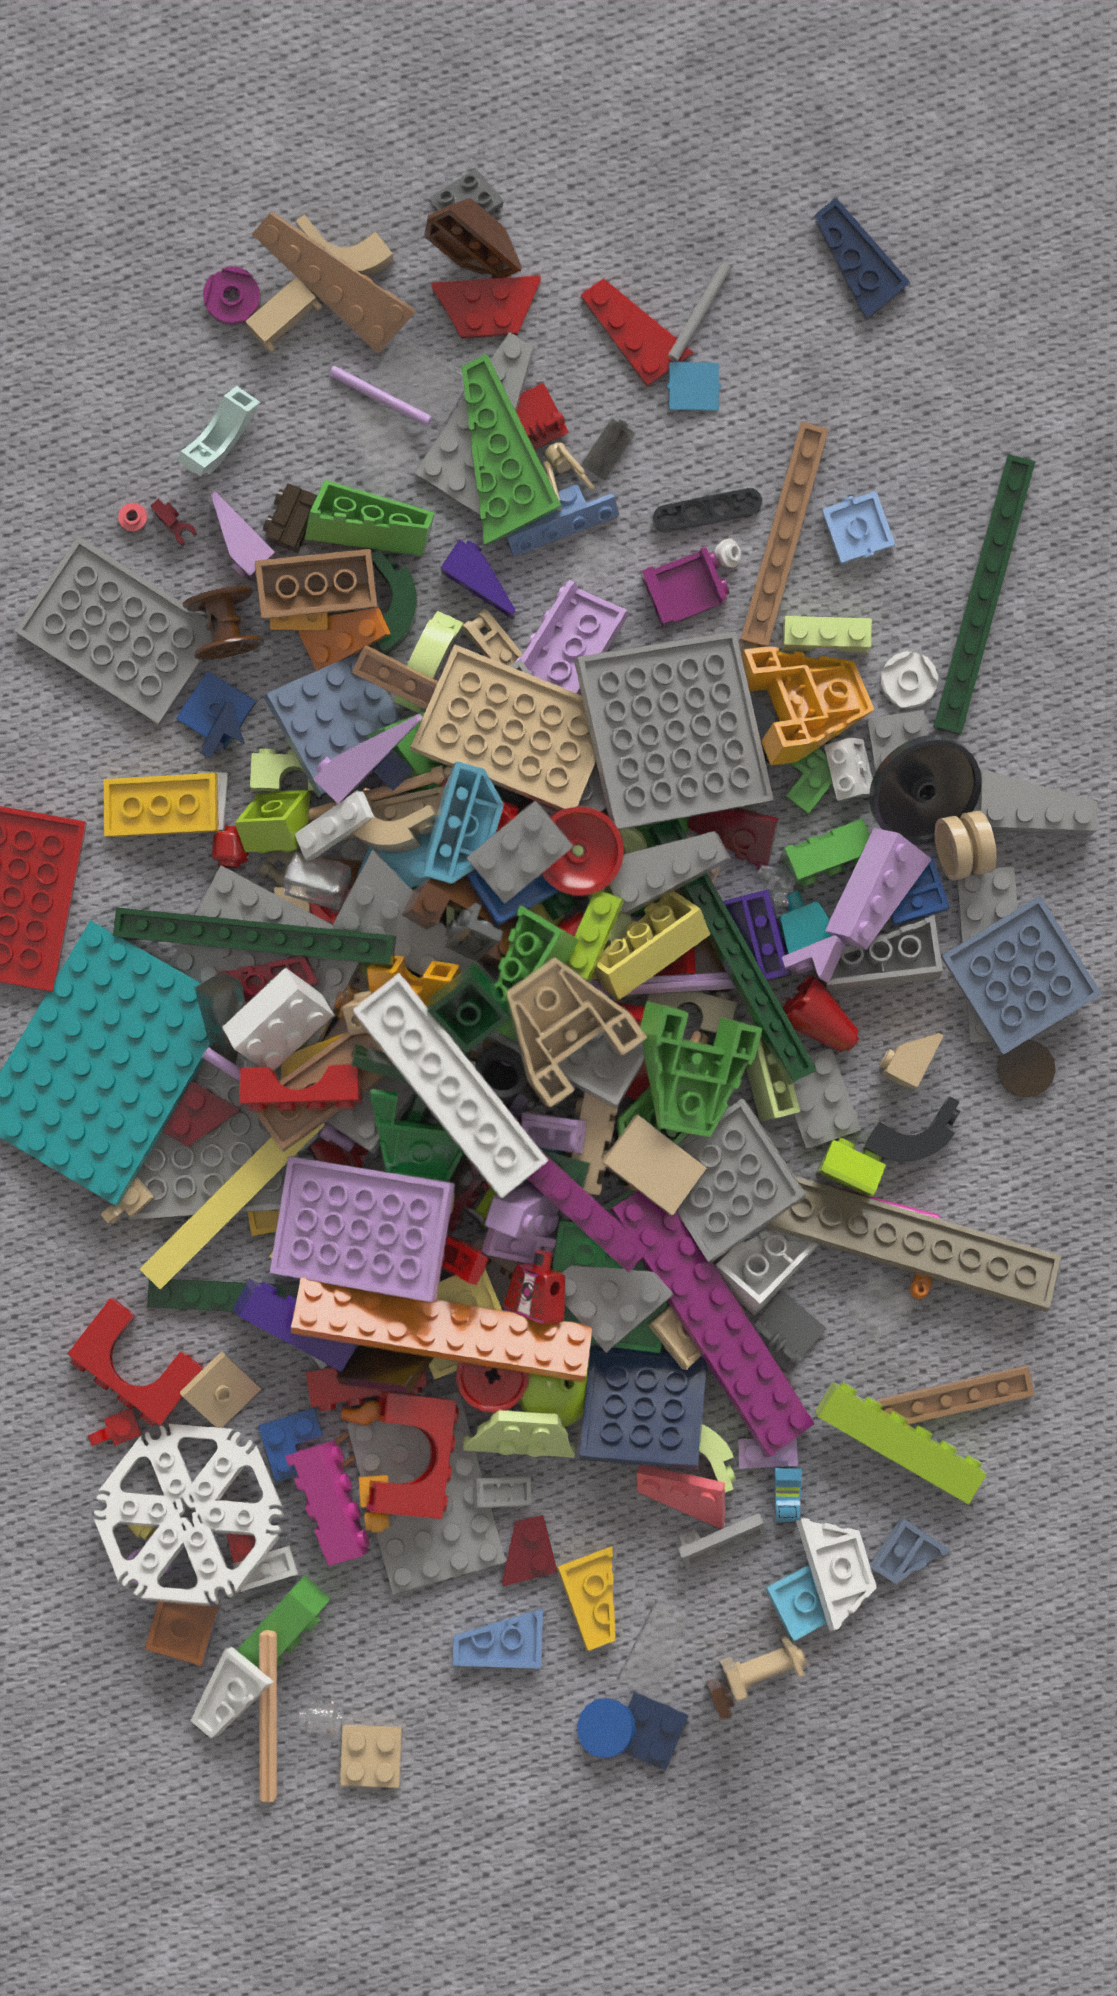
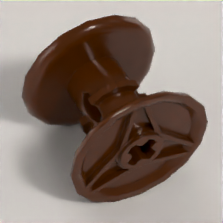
[182,586,264,660]

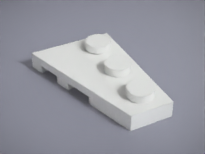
[190,1647,274,1738]

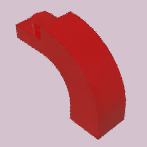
[441,1234,488,1286]

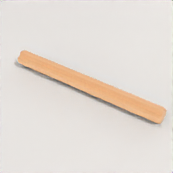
[259,1630,277,1803]

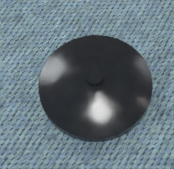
[869,735,982,845]

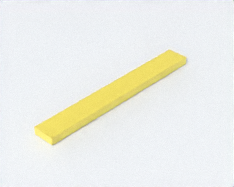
[140,1122,326,1289]

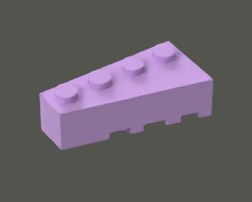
[825,828,931,949]

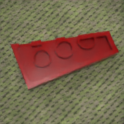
[580,278,693,387]

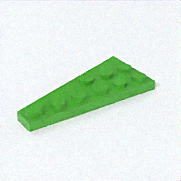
[461,353,562,547]

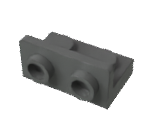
[445,903,503,962]

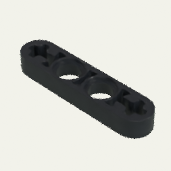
[653,488,762,533]

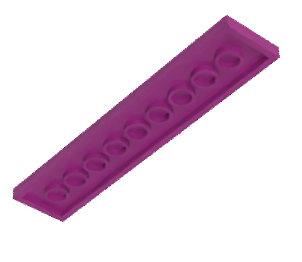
[609,1190,815,1457]

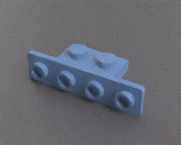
[507,484,619,556]

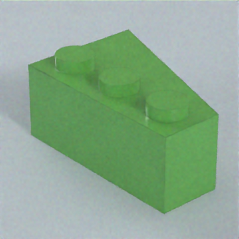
[781,819,870,888]
[237,1575,331,1669]

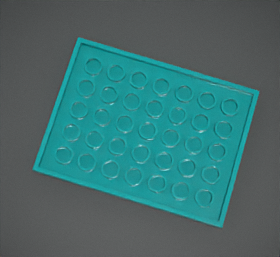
[0,920,234,1207]

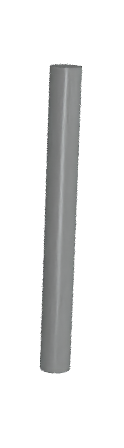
[668,262,731,362]

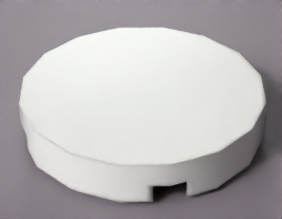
[880,651,938,709]

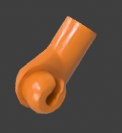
[910,1273,933,1299]
[341,1400,380,1426]

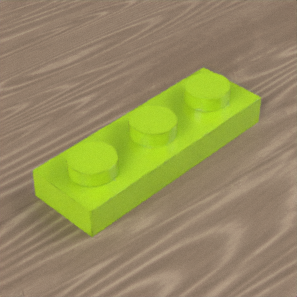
[565,891,624,982]

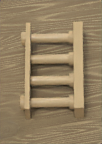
[720,1636,807,1701]

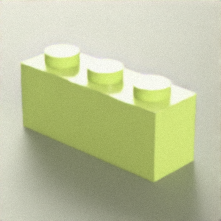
[746,1035,800,1122]

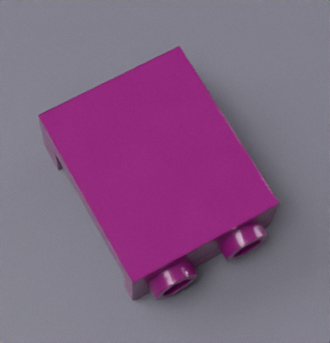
[641,546,730,628]

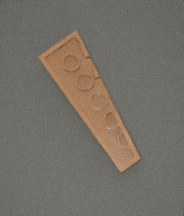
[252,212,417,354]

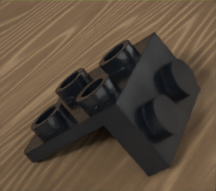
[483,1061,540,1120]

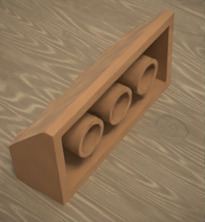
[255,549,377,619]

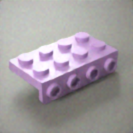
[515,580,629,695]

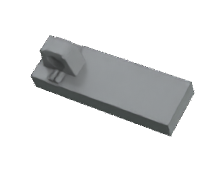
[678,1513,767,1569]

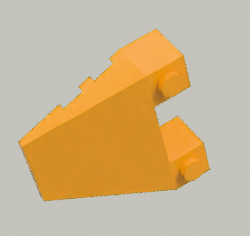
[741,647,874,765]

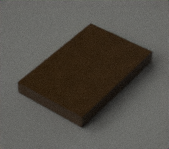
[336,1345,434,1393]

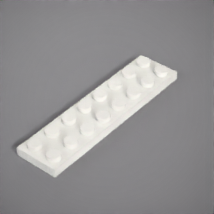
[352,973,548,1198]

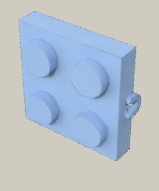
[822,491,895,565]

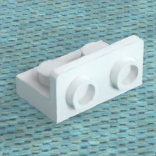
[825,738,873,801]

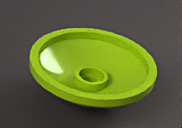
[519,1359,589,1427]

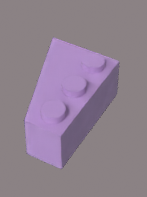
[485,1178,559,1237]

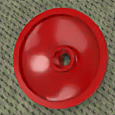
[541,806,624,895]

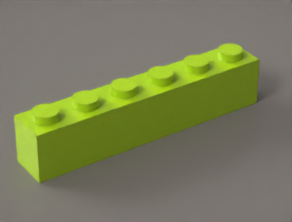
[815,1381,987,1505]

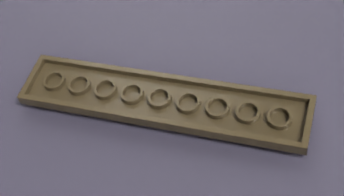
[766,1176,1062,1312]

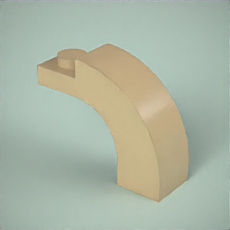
[296,214,394,277]
[334,798,437,852]

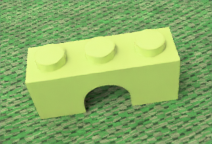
[782,616,872,653]
[250,749,329,795]

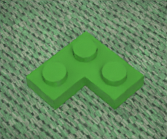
[785,748,833,815]

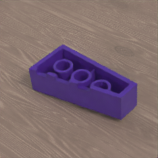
[232,1278,357,1372]

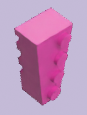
[285,1440,369,1566]

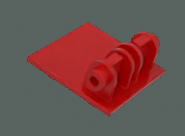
[516,383,569,450]

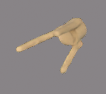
[543,442,594,511]

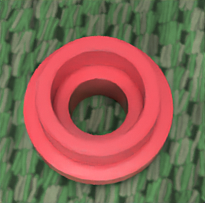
[118,503,147,532]

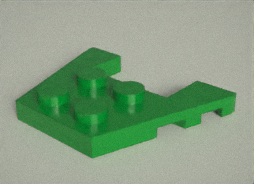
[370,1089,463,1183]

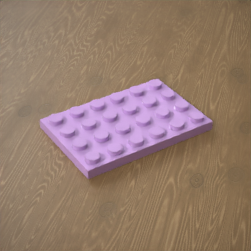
[270,1156,455,1302]

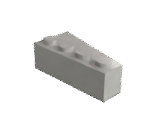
[977,769,1097,835]
[609,832,731,915]
[823,915,943,992]

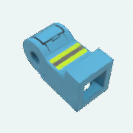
[773,1467,802,1522]

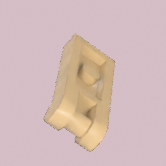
[462,609,523,666]

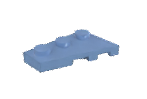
[453,1608,543,1669]

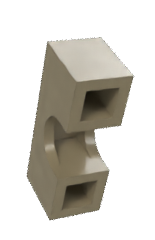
[647,990,737,1035]

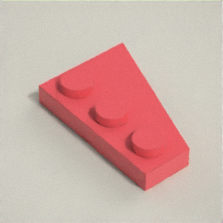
[637,1465,725,1529]

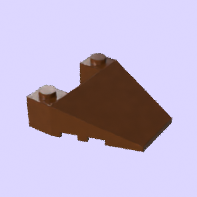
[402,869,519,972]

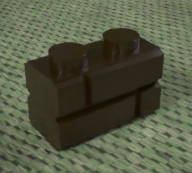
[263,483,318,553]

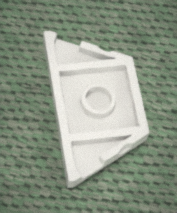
[796,1518,877,1631]

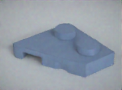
[870,1517,950,1584]

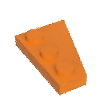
[298,608,391,671]

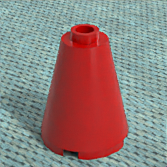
[782,975,859,1052]

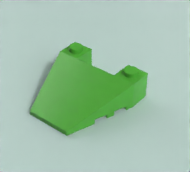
[640,1002,763,1137]

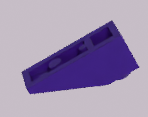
[440,539,516,620]

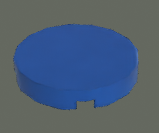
[577,1698,636,1758]

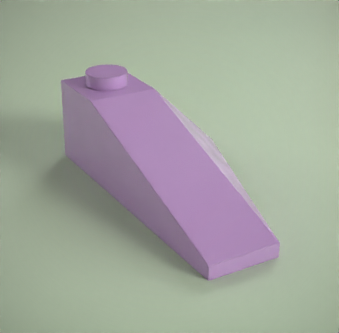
[313,714,423,804]

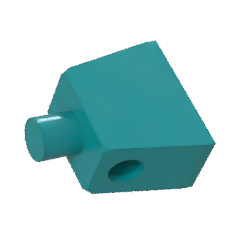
[778,890,831,955]

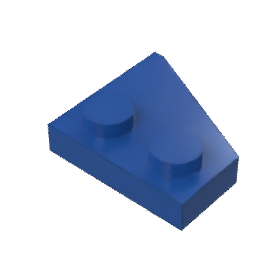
[891,856,950,926]

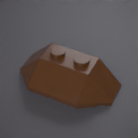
[424,198,522,278]

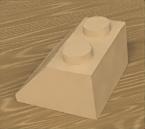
[879,1033,944,1091]

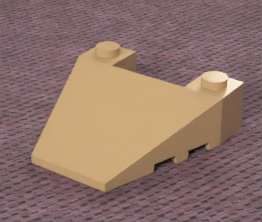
[506,957,647,1107]

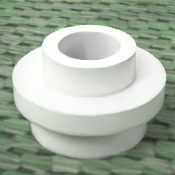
[715,539,741,568]

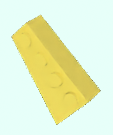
[595,891,710,1000]

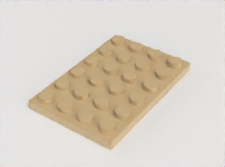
[410,644,596,811]

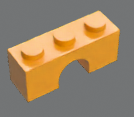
[367,955,461,1006]

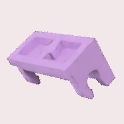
[521,1113,587,1153]

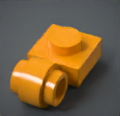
[358,1474,390,1533]

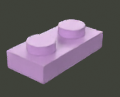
[738,1438,798,1469]

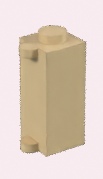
[245,277,322,352]

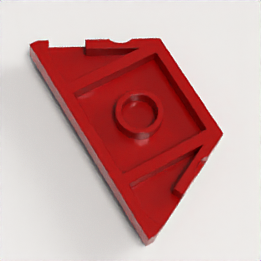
[431,275,541,339]

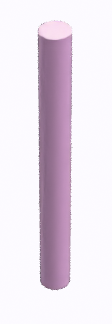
[329,366,433,427]

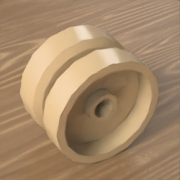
[934,810,997,880]

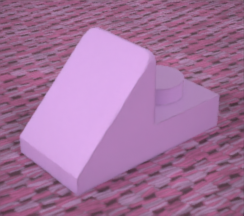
[782,935,845,982]

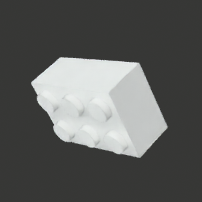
[222,968,334,1071]

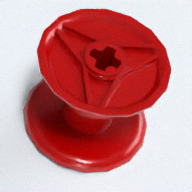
[456,1362,529,1413]

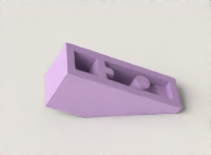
[211,492,277,581]

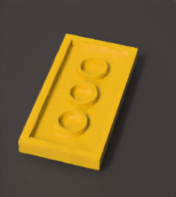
[103,773,219,838]

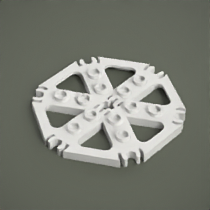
[94,1424,284,1606]

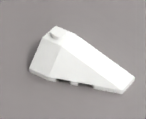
[716,1230,819,1316]

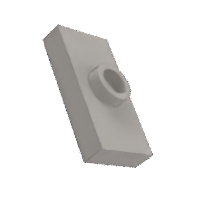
[473,1476,532,1509]

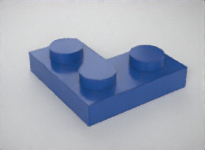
[258,1407,323,1482]

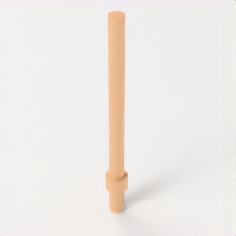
[308,765,453,821]

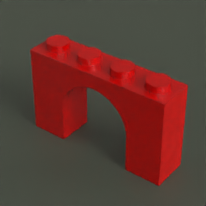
[67,1298,204,1426]
[366,1392,459,1519]

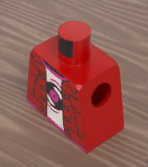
[503,1250,566,1324]

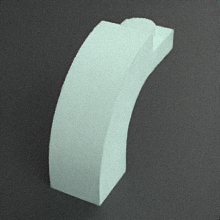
[177,386,260,476]

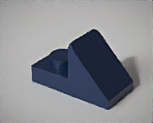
[199,701,245,758]

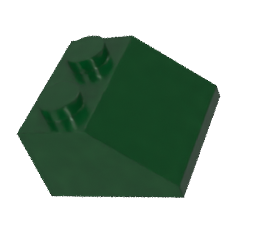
[427,962,511,1053]

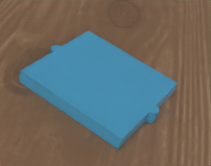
[666,362,722,411]

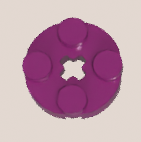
[203,266,261,325]

